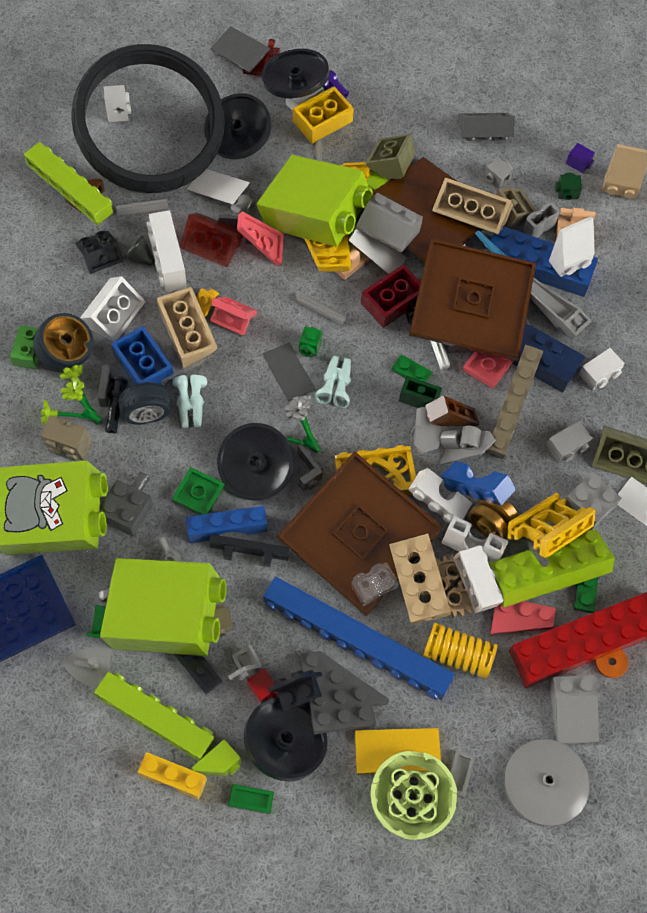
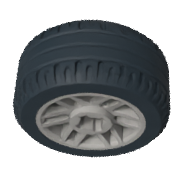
[118,382,171,425]

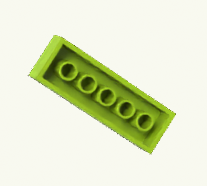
[488,529,615,608]

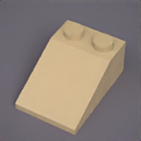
[602,144,647,199]

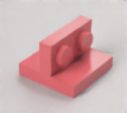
[210,296,257,335]

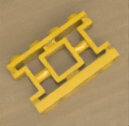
[507,492,596,558]

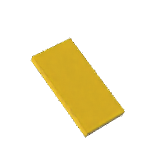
[355,728,441,774]

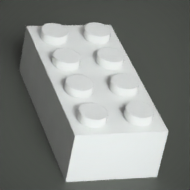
[146,210,187,293]

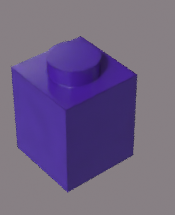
[566,143,595,173]

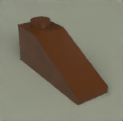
[426,396,479,426]

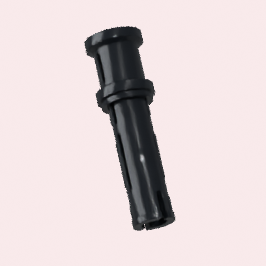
[105,376,128,434]

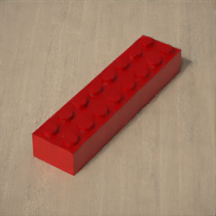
[509,592,647,688]

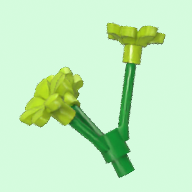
[41,365,102,425]

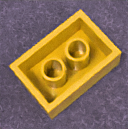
[292,86,354,144]

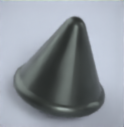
[123,235,154,266]

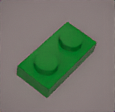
[391,354,433,382]
[574,577,598,613]

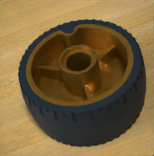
[33,313,93,372]

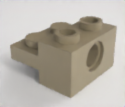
[495,187,536,229]

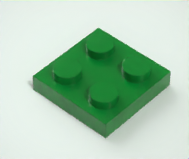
[172,467,225,515]

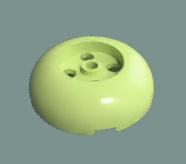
[371,751,457,840]

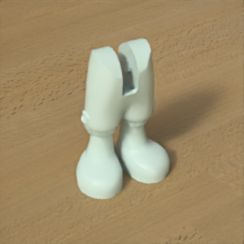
[315,355,351,408]
[172,375,207,428]

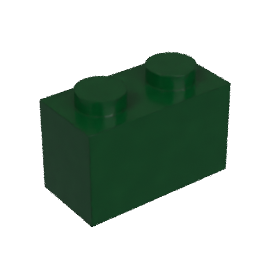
[399,376,442,408]

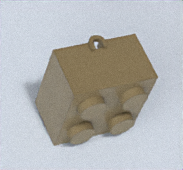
[41,415,92,461]

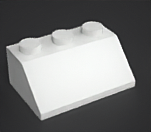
[80,276,146,342]

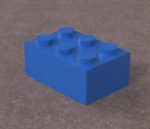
[111,326,174,385]

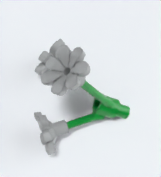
[273,395,321,453]

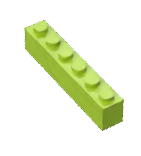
[24,142,113,226]
[94,672,215,761]

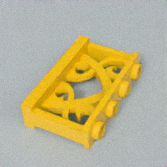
[334,445,416,496]

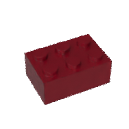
[360,264,421,328]

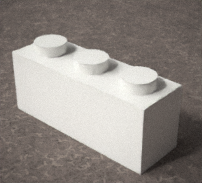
[453,545,503,613]

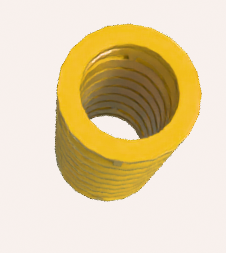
[423,622,498,679]

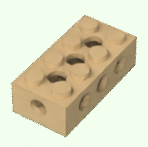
[389,534,451,626]

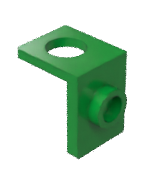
[86,605,106,638]

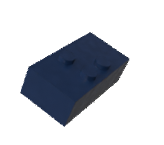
[512,322,585,393]

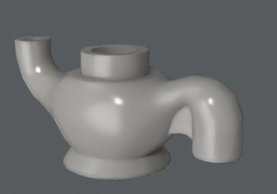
[231,190,255,215]

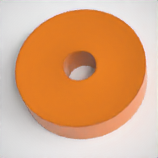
[595,649,629,678]

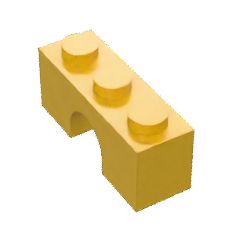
[138,752,207,801]

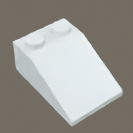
[549,216,595,277]

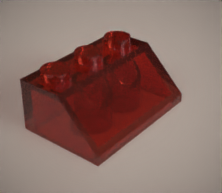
[179,212,243,267]

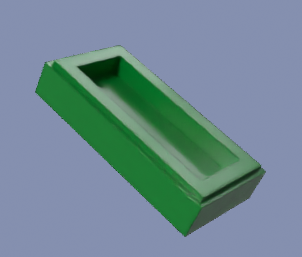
[228,784,274,814]

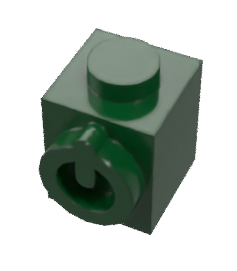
[555,173,582,200]

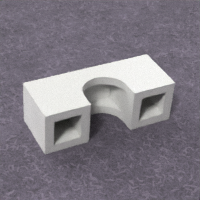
[408,468,472,524]
[442,516,508,563]

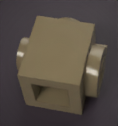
[214,604,233,637]

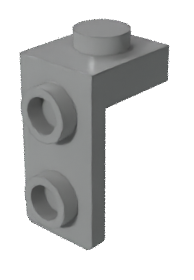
[228,645,262,681]

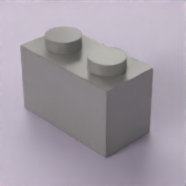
[546,421,593,463]

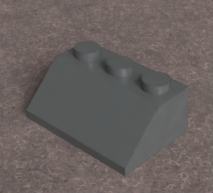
[459,113,515,141]

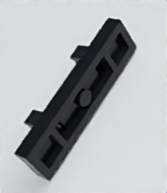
[209,534,289,567]

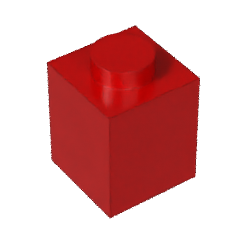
[247,668,277,704]

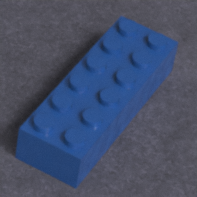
[487,227,598,297]

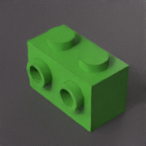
[10,325,40,369]

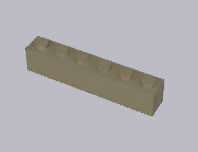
[485,345,543,459]

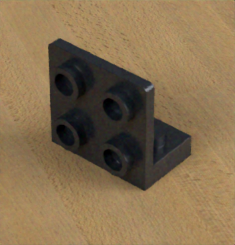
[75,231,124,274]

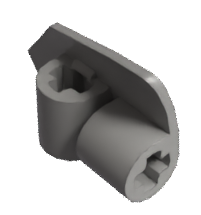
[410,407,448,454]
[440,426,496,465]

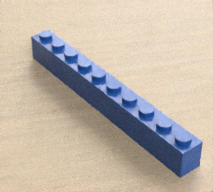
[263,576,455,700]

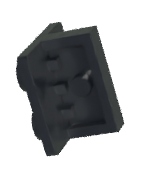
[268,670,323,712]

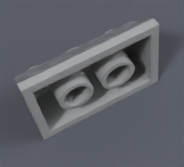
[356,193,423,252]

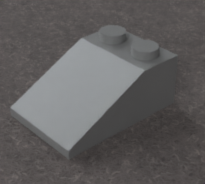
[549,675,599,744]

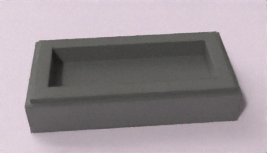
[98,365,112,407]

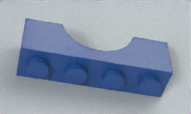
[441,461,516,505]
[185,506,267,543]

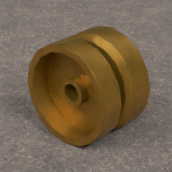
[468,499,519,539]

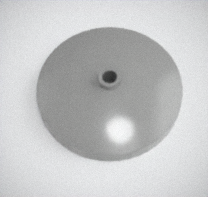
[504,739,589,827]

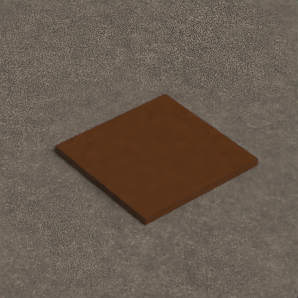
[360,157,483,262]
[409,238,536,361]
[276,451,444,616]

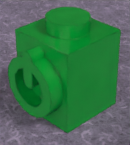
[299,326,323,357]

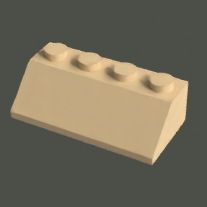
[432,177,513,235]
[157,287,217,369]

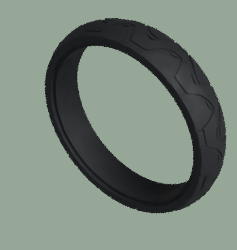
[71,44,225,193]

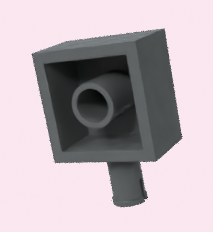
[99,472,153,537]

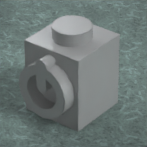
[484,158,513,189]

